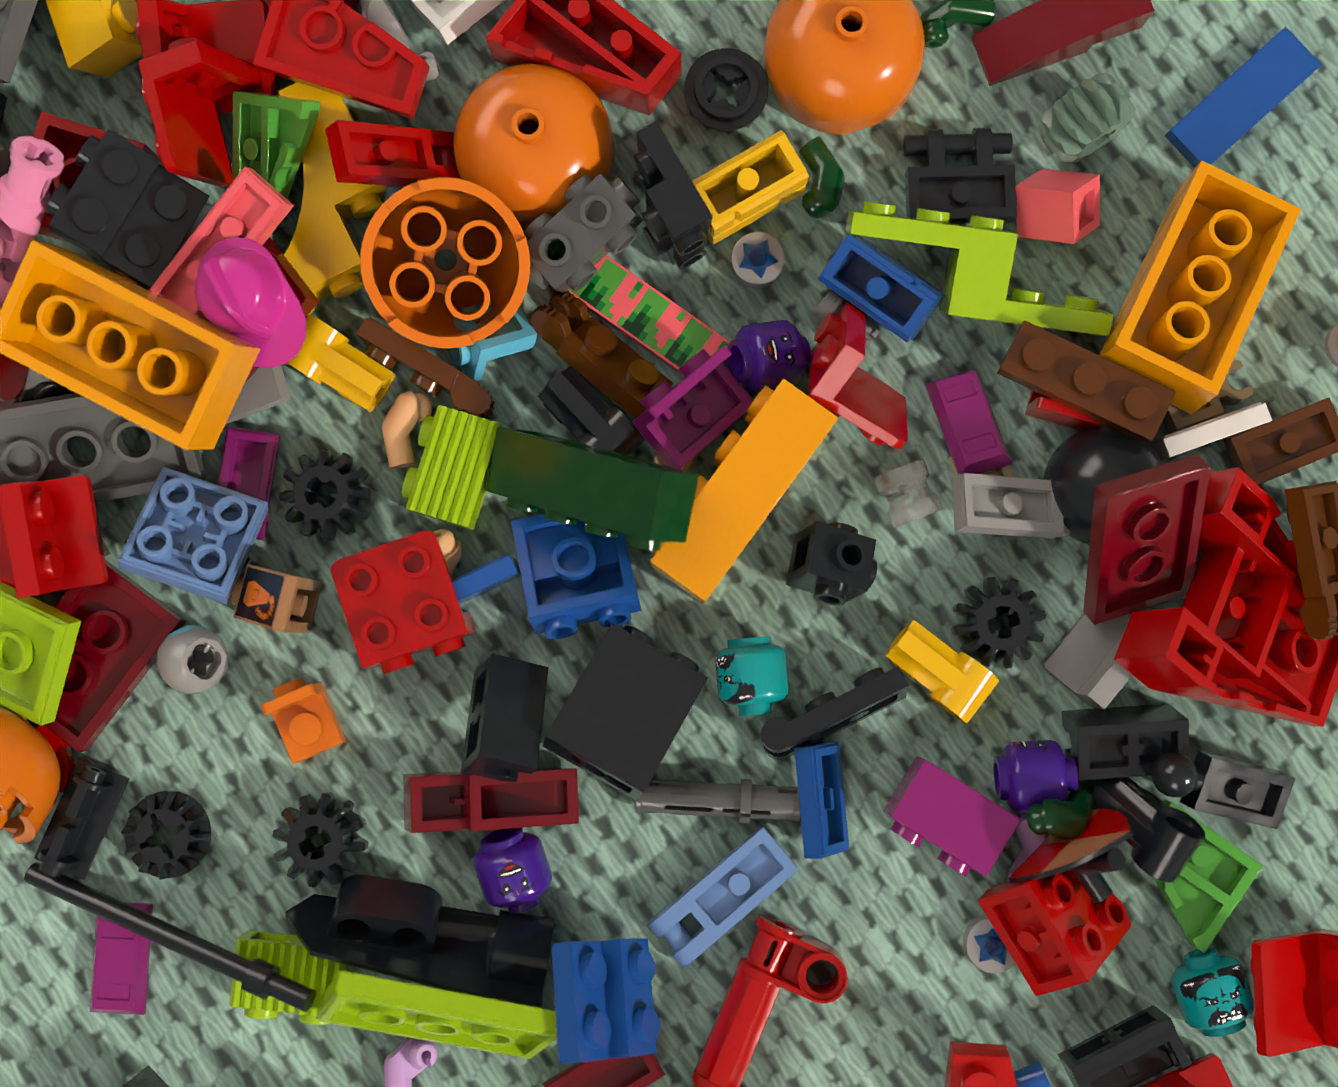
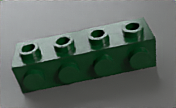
[486,427,699,551]

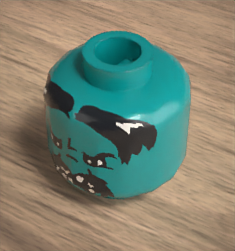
[715,636,789,716]
[1171,948,1255,1037]

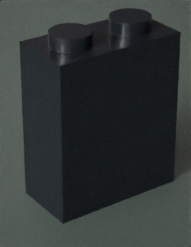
[543,623,708,801]

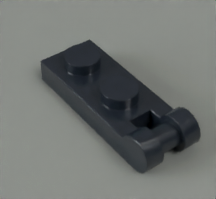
[761,666,908,760]

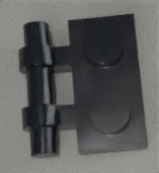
[903,128,1017,224]

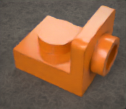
[261,677,347,764]

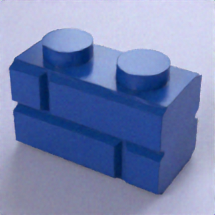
[818,234,946,342]

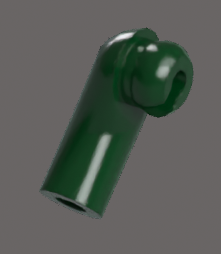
[920,0,996,48]
[799,137,845,218]
[1026,789,1095,840]

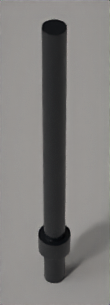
[24,862,316,1012]

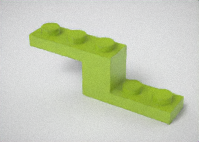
[845,201,1114,336]

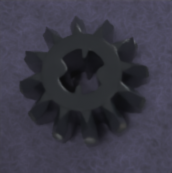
[279,449,374,542]
[951,577,1046,669]
[272,792,369,887]

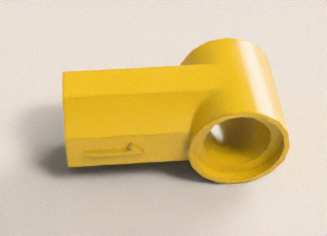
[287,314,396,413]
[884,619,1000,725]

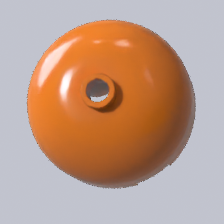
[763,0,925,135]
[453,63,615,231]
[360,177,530,348]
[0,706,61,844]

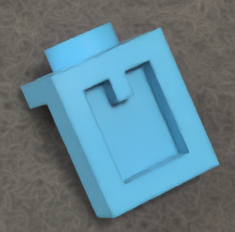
[447,301,537,381]

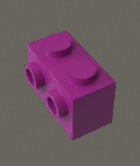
[883,756,1021,877]

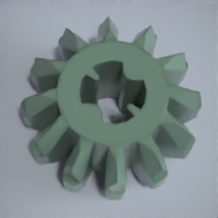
[1038,73,1136,163]

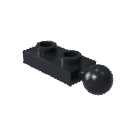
[1151,750,1296,829]

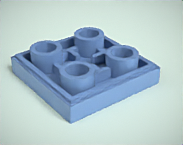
[117,467,269,605]

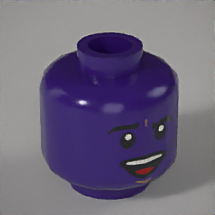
[727,320,811,393]
[993,740,1078,813]
[473,828,552,913]

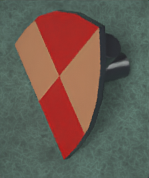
[1008,808,1133,903]

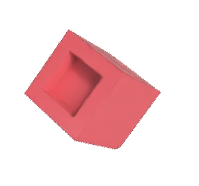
[1015,169,1100,244]

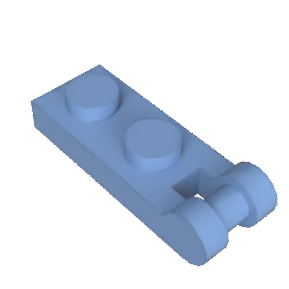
[647,825,799,968]

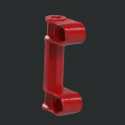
[691,914,848,1087]

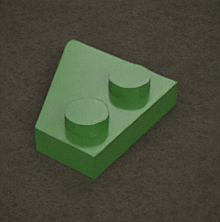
[233,91,320,199]
[1153,800,1263,953]

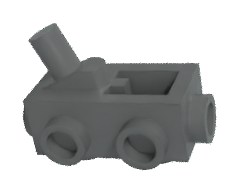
[524,174,643,293]

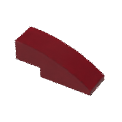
[971,0,1154,86]
[403,768,579,833]

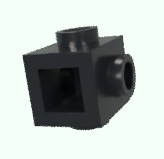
[786,521,877,606]

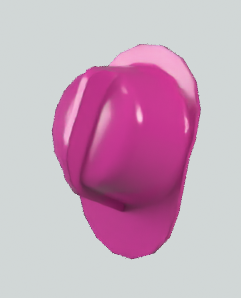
[195,237,306,368]

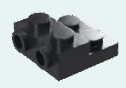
[633,121,713,270]
[45,129,210,289]

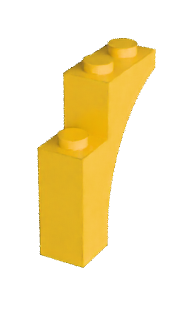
[278,82,387,314]

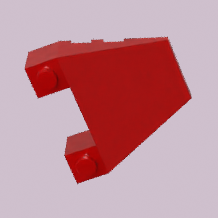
[1114,467,1338,727]

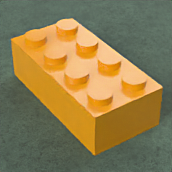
[1099,161,1301,415]
[0,240,260,450]
[649,378,838,604]

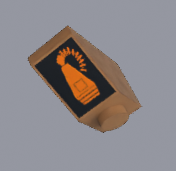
[231,564,323,633]

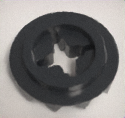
[684,48,768,135]
[120,791,211,880]

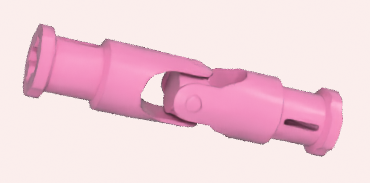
[0,136,64,310]

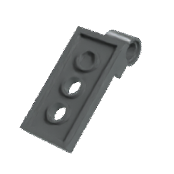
[0,393,206,503]

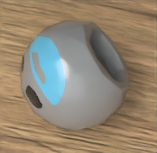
[156,625,228,694]

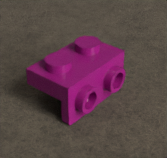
[632,345,754,469]

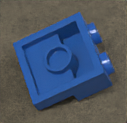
[511,513,642,639]
[551,939,660,1064]

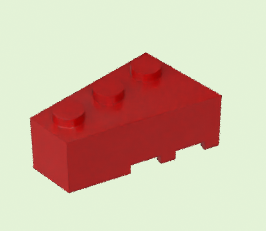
[485,0,682,115]

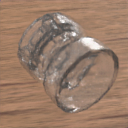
[873,459,943,529]

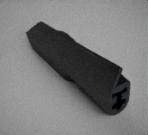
[285,874,554,1008]

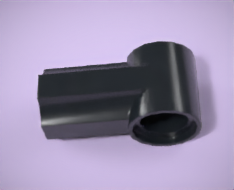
[537,366,645,456]
[1092,777,1205,882]

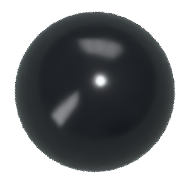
[1043,426,1164,545]

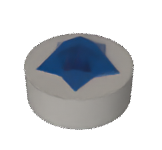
[731,232,784,288]
[963,915,1015,973]

